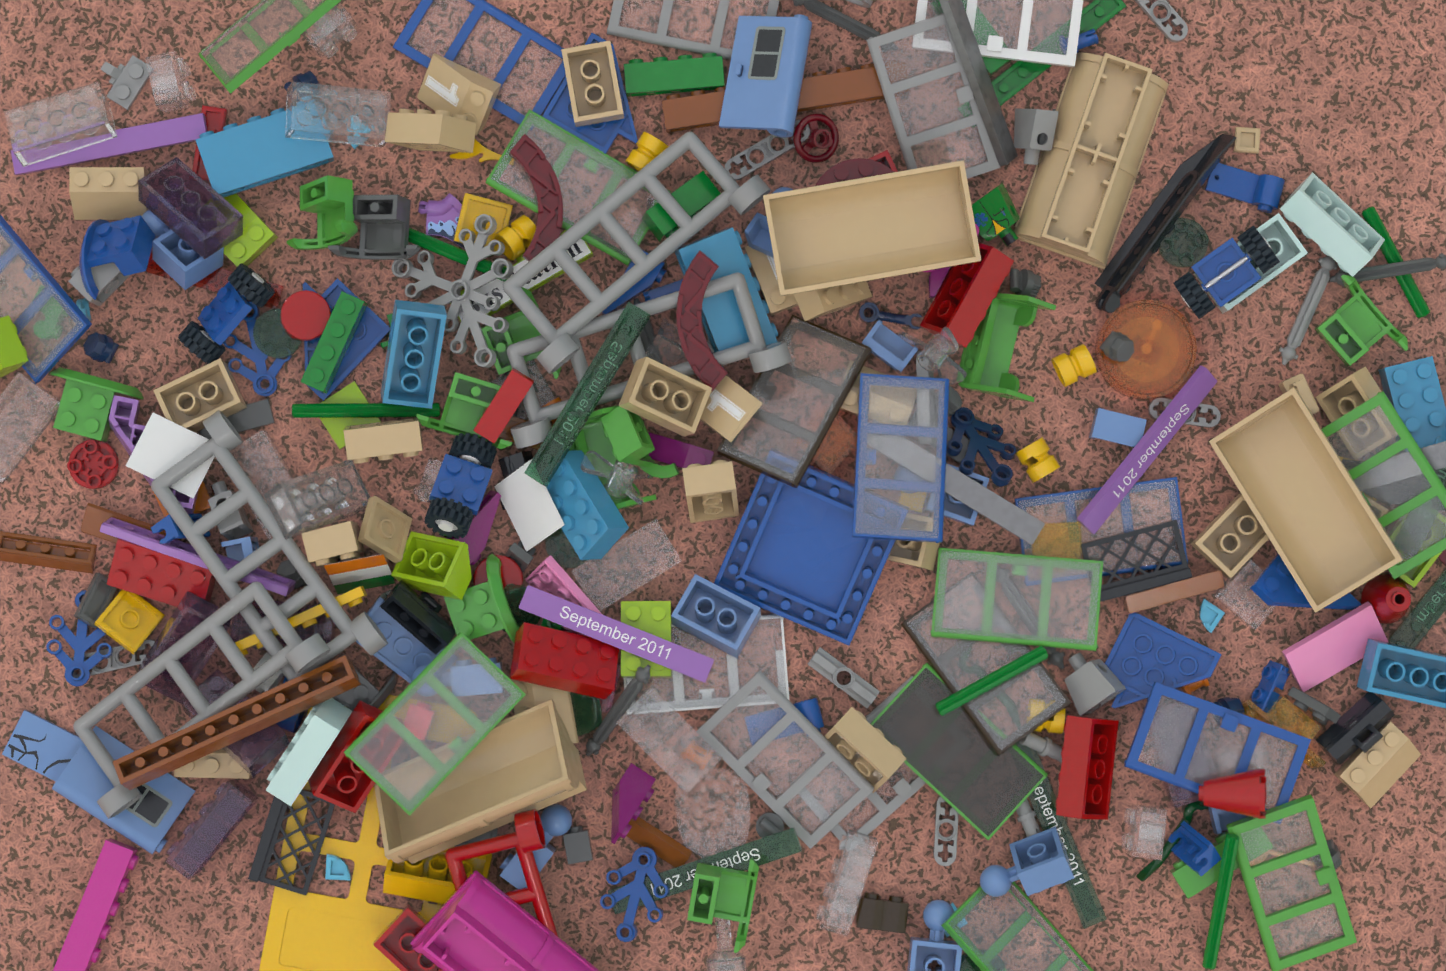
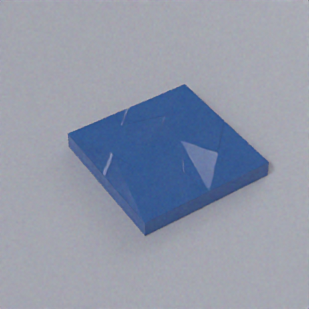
[714,449,909,646]

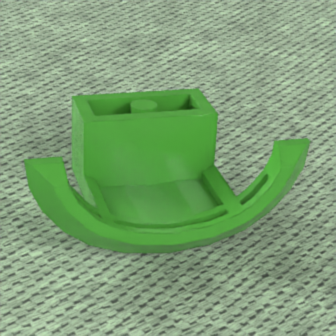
[287,175,358,250]
[1315,275,1408,366]
[481,287,561,379]
[49,367,144,442]
[416,372,512,449]
[601,406,679,478]
[443,554,520,644]
[687,857,759,953]

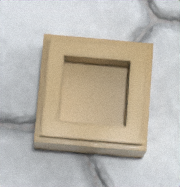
[1233,127,1260,154]

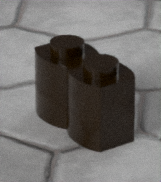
[855,892,909,933]

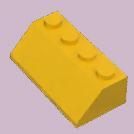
[383,847,492,904]

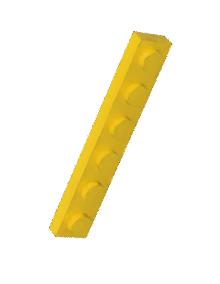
[235,586,367,656]

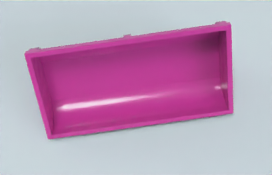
[410,870,599,971]

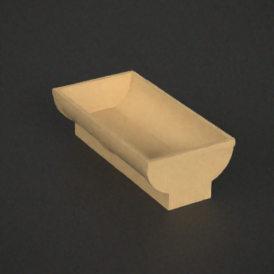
[1013,53,1169,269]
[763,160,981,296]
[1209,387,1403,613]
[374,699,587,864]

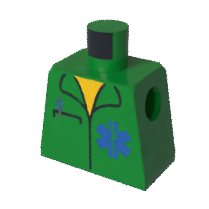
[972,183,1020,247]

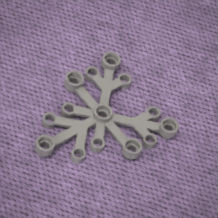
[392,214,513,368]

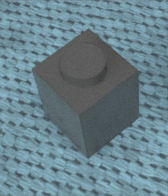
[563,825,594,865]

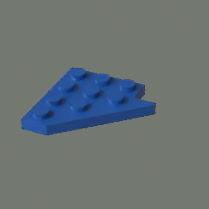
[542,33,638,154]
[303,278,390,401]
[1250,554,1362,610]
[1105,612,1222,709]

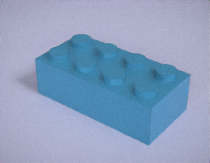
[380,300,447,409]
[1378,356,1446,454]
[540,450,629,560]
[1357,638,1446,708]

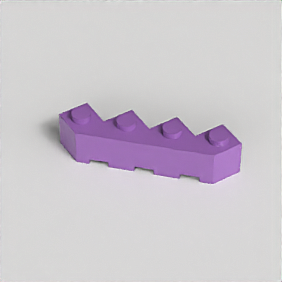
[109,395,198,514]

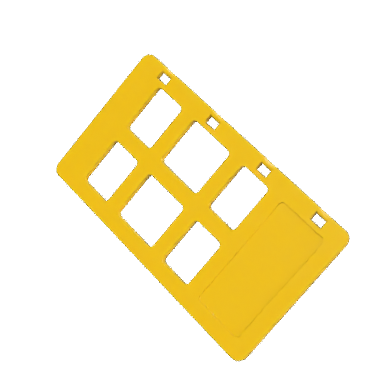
[259,695,478,971]

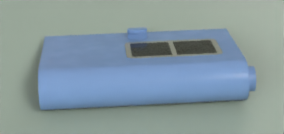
[719,14,812,138]
[52,726,195,855]

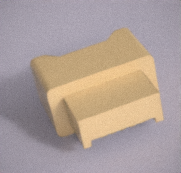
[1279,374,1319,415]

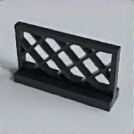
[1080,520,1192,602]
[248,789,335,895]

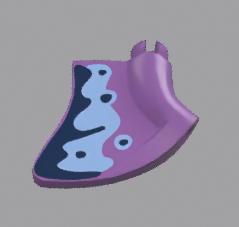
[418,193,465,249]

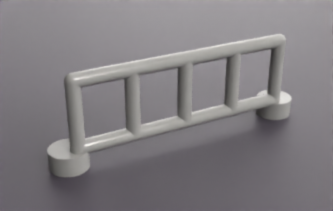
[503,132,771,374]
[506,272,792,448]
[151,410,388,681]
[73,581,330,819]

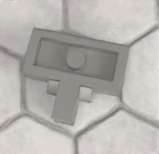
[100,55,155,111]

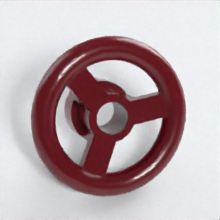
[793,114,839,163]

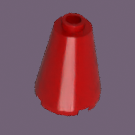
[1361,574,1411,624]
[1199,768,1267,819]

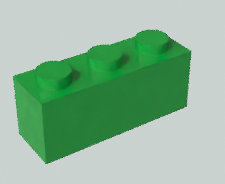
[641,171,721,242]

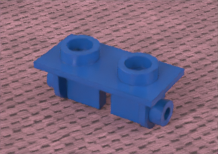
[1250,660,1290,714]

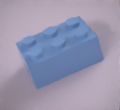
[671,574,761,658]

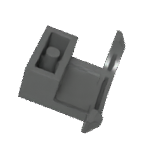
[328,194,420,260]
[333,653,397,720]

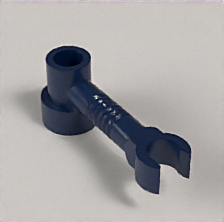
[858,302,922,330]

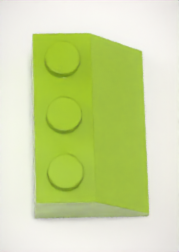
[391,531,472,600]

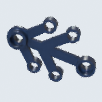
[947,407,1016,487]

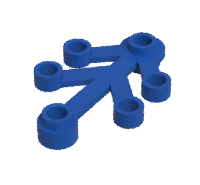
[223,301,292,396]
[46,590,113,687]
[600,847,670,942]

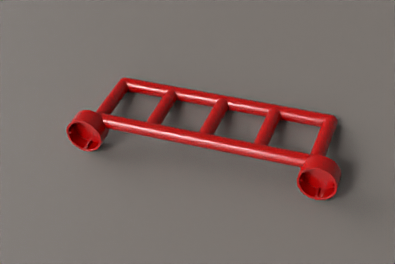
[445,809,558,936]

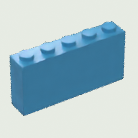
[196,100,334,200]
[675,227,778,353]

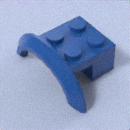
[79,215,155,300]

